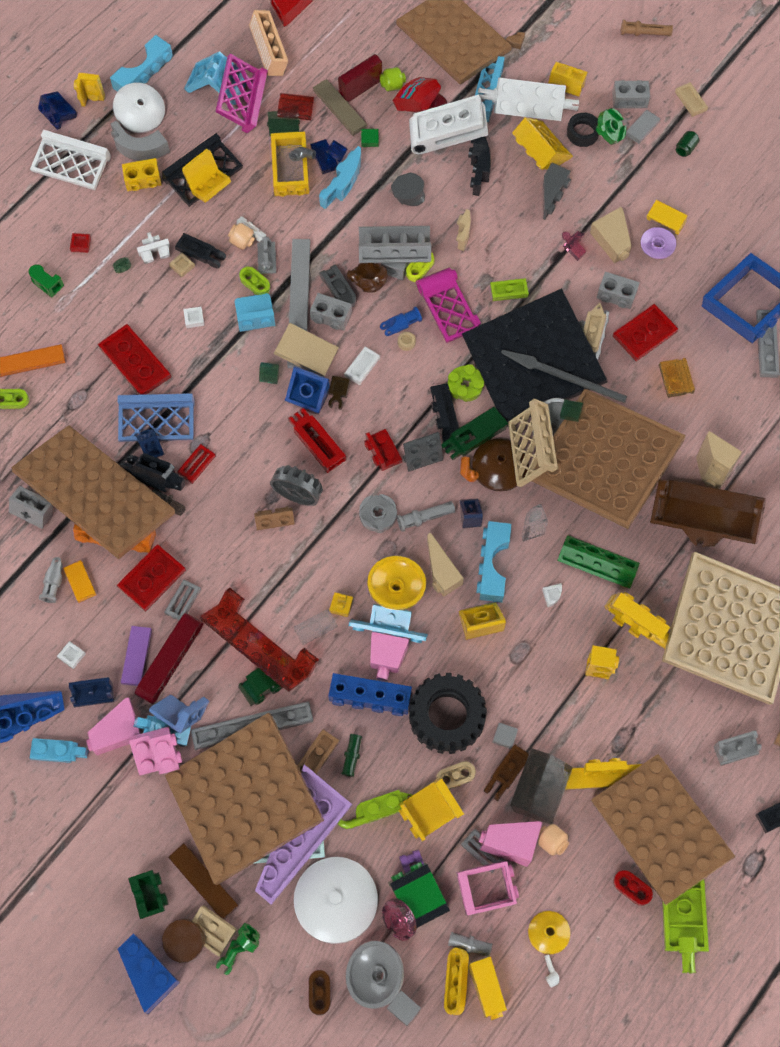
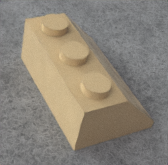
[696,431,742,489]

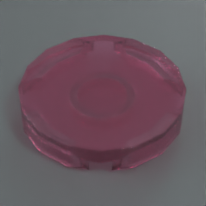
[382,898,417,941]

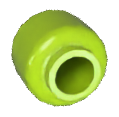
[380,67,406,92]

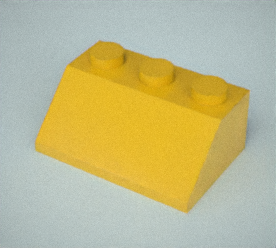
[512,117,573,170]

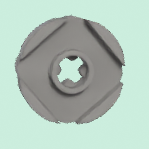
[359,494,397,533]

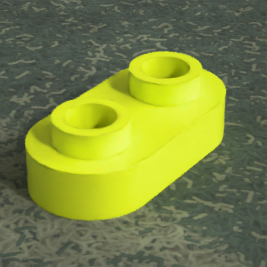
[406,252,434,282]

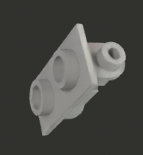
[257,236,276,274]

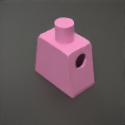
[370,632,409,681]

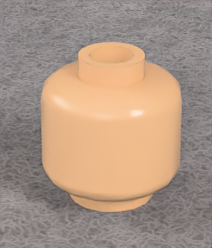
[228,223,255,250]
[538,824,569,856]

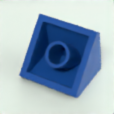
[285,366,330,414]

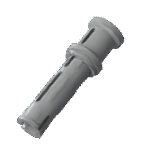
[397,501,455,532]

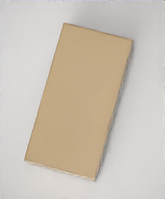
[675,82,708,117]

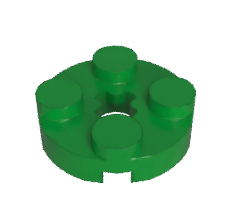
[596,108,626,145]

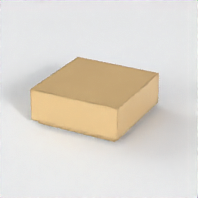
[169,253,195,277]

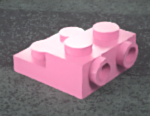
[129,727,182,776]

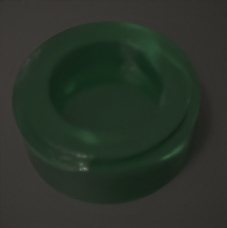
[112,257,131,273]

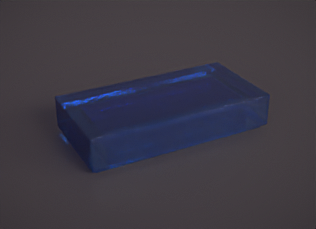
[310,139,338,175]

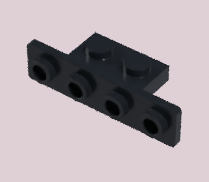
[430,383,459,454]

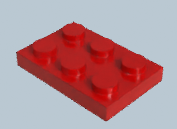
[613,304,678,362]
[117,544,186,612]

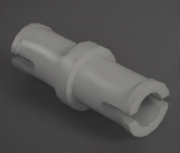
[448,932,493,957]

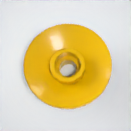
[528,911,570,955]

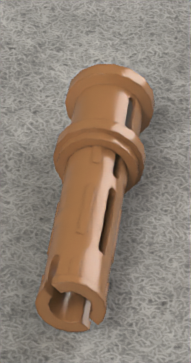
[621,20,673,36]

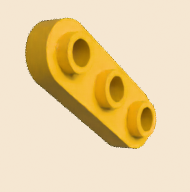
[444,948,469,1016]

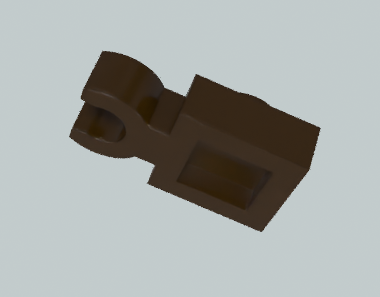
[328,376,351,410]

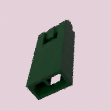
[441,407,508,460]

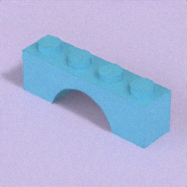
[110,35,173,92]
[476,521,511,603]

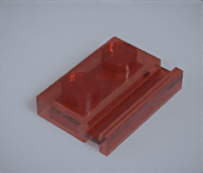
[277,93,314,121]

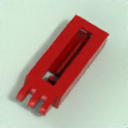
[288,408,346,473]

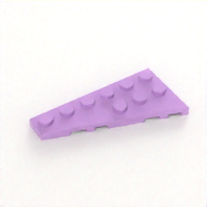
[255,764,352,905]

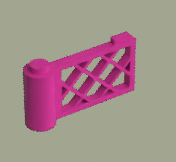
[416,267,481,343]

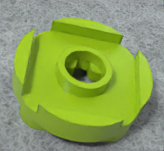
[448,364,484,402]

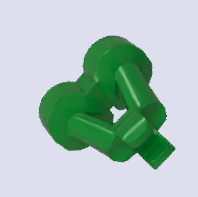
[216,923,260,975]

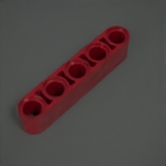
[135,613,203,704]

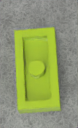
[490,278,529,301]

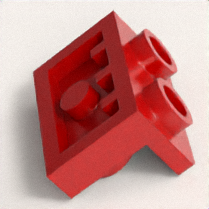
[364,429,402,471]

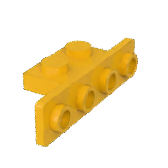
[563,758,642,790]

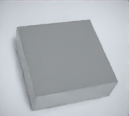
[492,723,518,749]

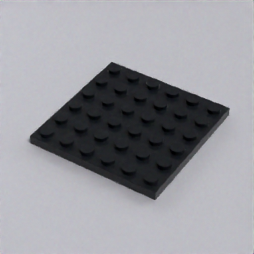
[462,288,607,427]

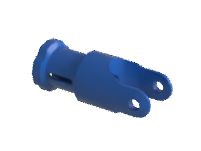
[380,307,422,336]

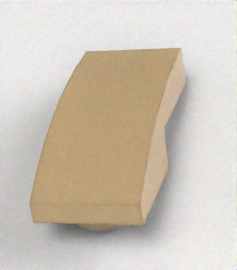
[456,209,471,251]

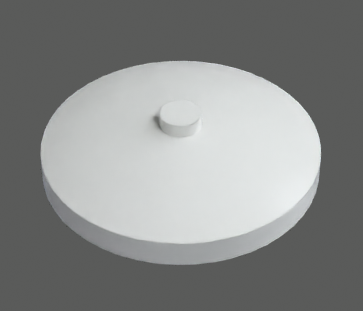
[294,857,378,944]

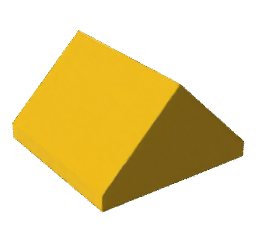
[458,602,506,640]

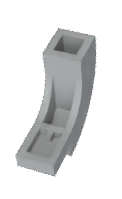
[111,121,170,161]

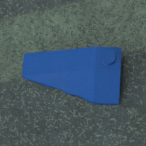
[0,691,65,743]

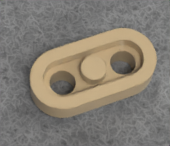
[436,761,476,790]

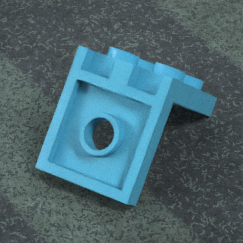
[184,51,249,105]

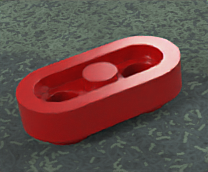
[613,870,653,906]

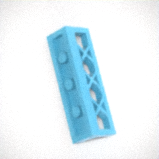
[475,56,505,122]

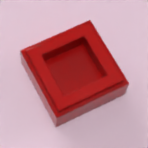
[70,233,91,253]

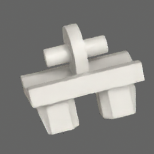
[137,232,170,264]

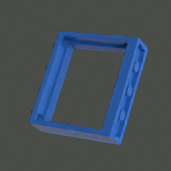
[702,253,780,344]

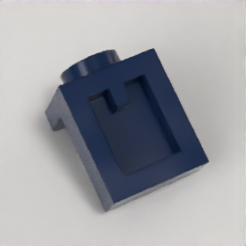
[136,429,165,458]

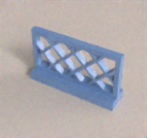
[117,394,195,442]

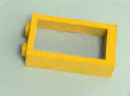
[271,131,309,197]

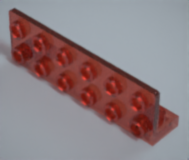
[200,588,319,692]

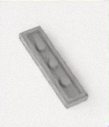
[756,310,780,378]

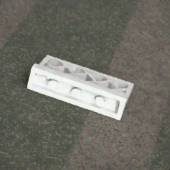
[30,130,111,190]

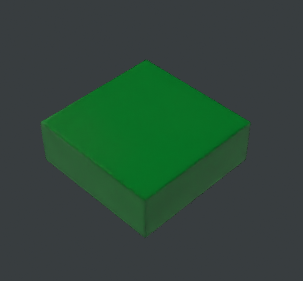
[361,129,379,147]

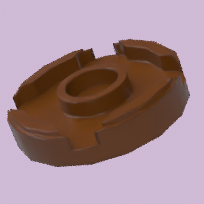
[162,918,205,963]

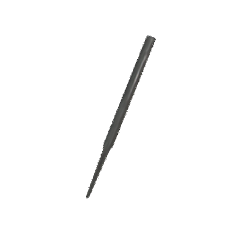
[501,350,627,403]

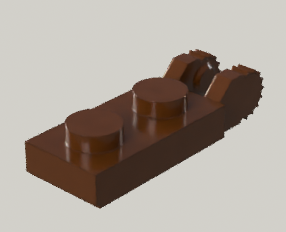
[484,744,532,801]

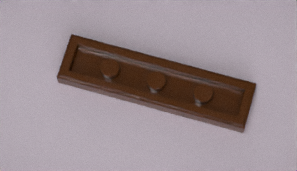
[168,843,239,919]

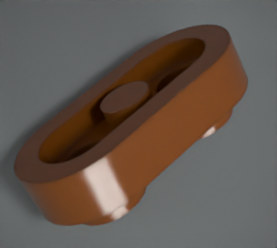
[309,970,330,1016]

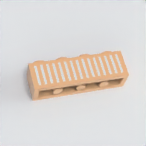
[249,10,288,76]

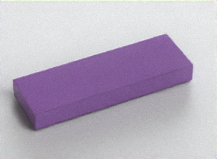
[121,626,152,686]

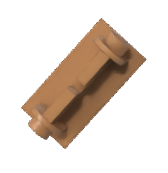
[254,506,295,530]

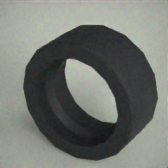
[567,112,599,147]

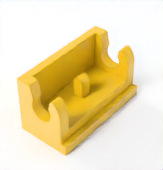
[548,62,588,97]
[646,200,688,235]

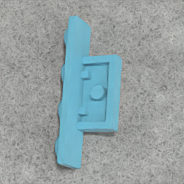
[348,604,428,643]

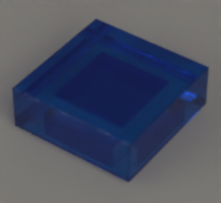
[326,140,348,162]

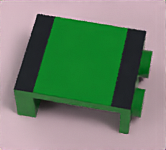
[388,862,450,931]

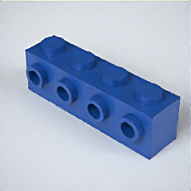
[328,673,412,716]

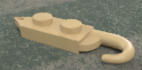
[583,303,607,353]

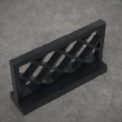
[162,133,243,207]

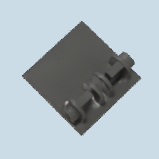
[403,432,443,472]

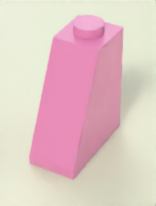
[86,697,142,755]
[478,821,542,867]

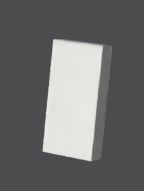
[344,347,380,385]

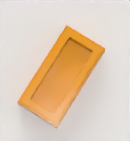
[63,560,96,603]

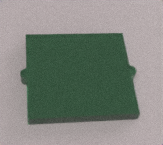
[267,110,300,137]

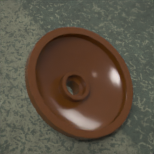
[472,438,528,491]

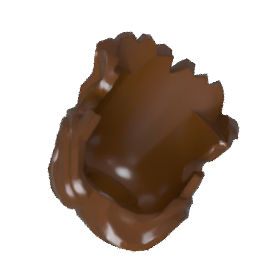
[346,263,388,293]

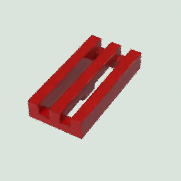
[177,444,216,484]

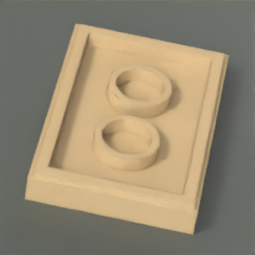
[274,323,339,377]

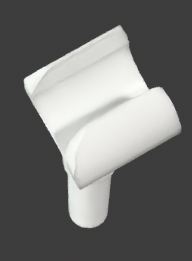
[544,955,559,988]

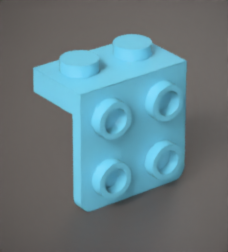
[235,293,276,332]

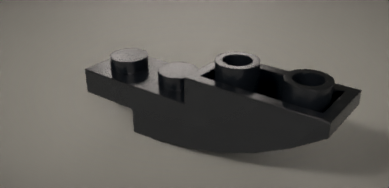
[468,136,491,196]

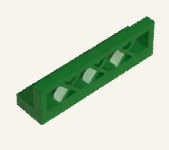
[557,535,640,589]

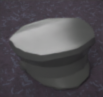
[391,172,425,206]

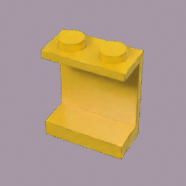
[398,777,464,842]

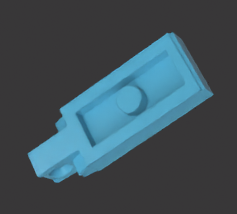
[133,715,191,747]
[29,738,88,763]

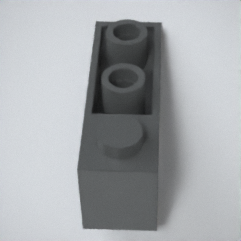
[543,163,572,220]

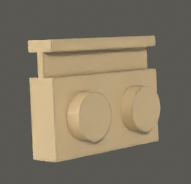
[192,905,238,957]

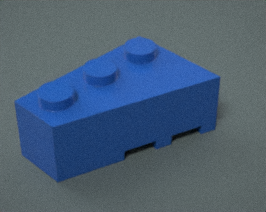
[117,933,180,1014]

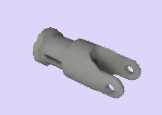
[39,557,63,603]

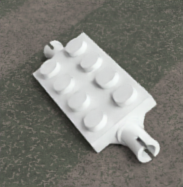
[478,78,579,121]

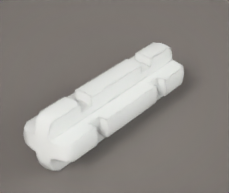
[236,216,266,242]

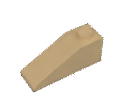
[427,533,464,597]

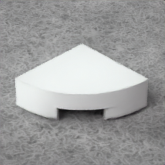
[542,583,562,608]

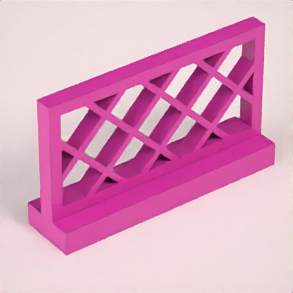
[215,54,268,133]

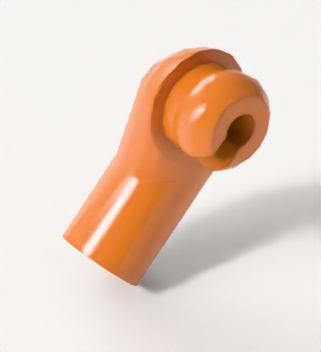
[460,457,479,482]

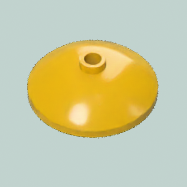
[367,556,426,610]

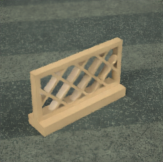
[508,399,558,487]

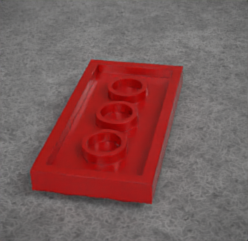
[98,324,171,395]

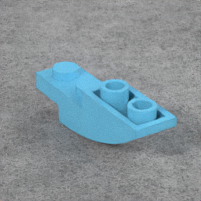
[319,146,361,209]

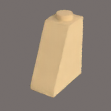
[590,207,631,264]

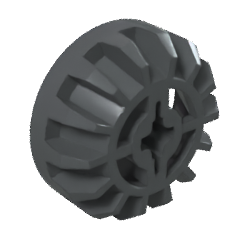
[270,465,323,506]

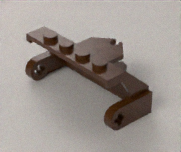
[650,479,766,547]

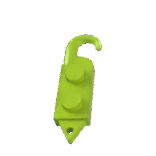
[338,790,413,829]

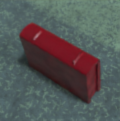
[338,54,382,102]

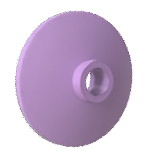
[640,227,676,259]

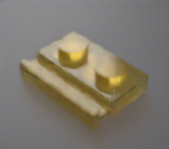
[659,358,695,398]

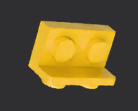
[74,73,105,107]

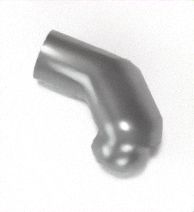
[289,147,316,162]

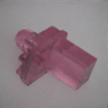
[562,231,586,261]

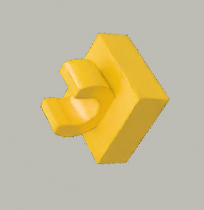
[329,592,353,617]

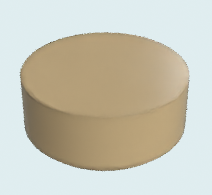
[398,332,416,351]

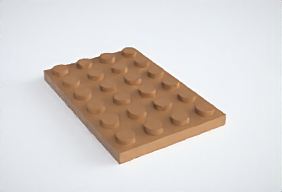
[396,0,512,85]
[591,754,735,905]

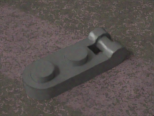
[319,265,356,307]

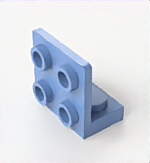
[149,695,210,734]

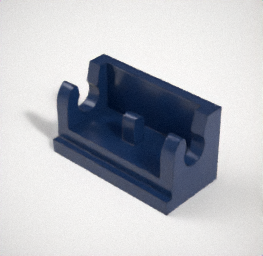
[69,677,114,708]

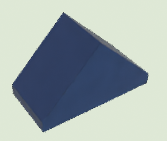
[459,499,483,529]

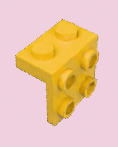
[182,149,231,203]

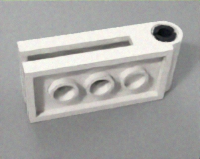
[409,95,488,154]

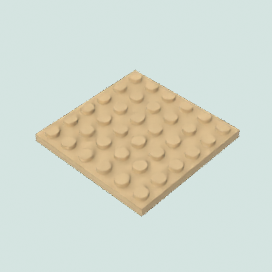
[662,552,780,705]

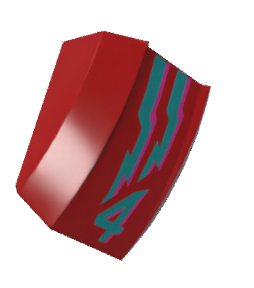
[392,77,441,113]

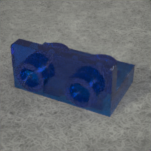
[38,91,77,130]

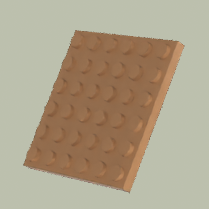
[532,389,686,529]
[165,713,324,885]

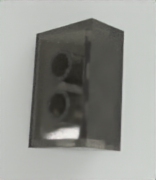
[510,748,573,824]

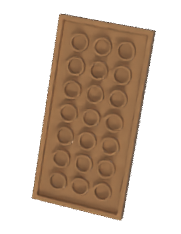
[11,425,175,559]

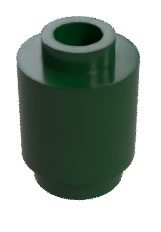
[675,131,700,157]

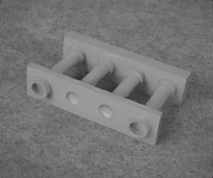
[359,226,431,263]

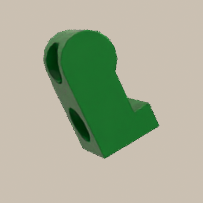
[28,264,64,298]

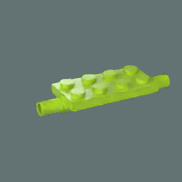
[662,879,709,974]

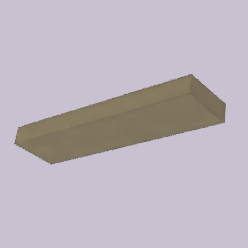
[313,79,367,136]

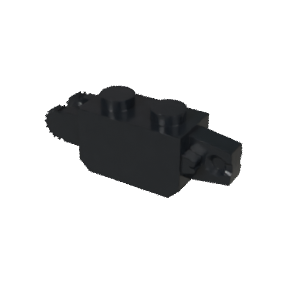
[120,453,185,492]

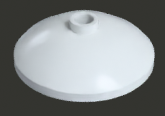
[113,83,165,133]

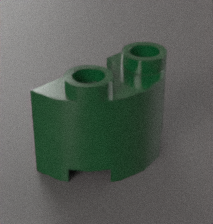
[238,664,284,706]
[128,870,169,919]

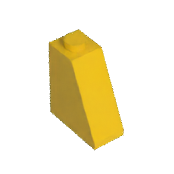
[468,956,507,1021]

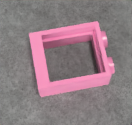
[456,861,519,916]

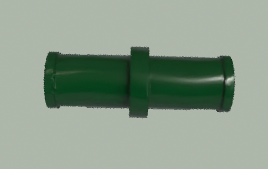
[341,734,363,777]

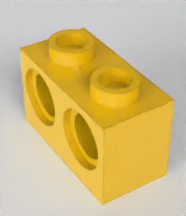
[122,158,162,191]
[585,645,619,679]

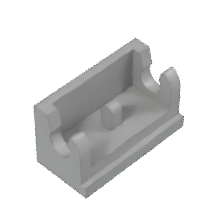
[714,730,762,766]

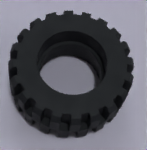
[409,673,487,754]

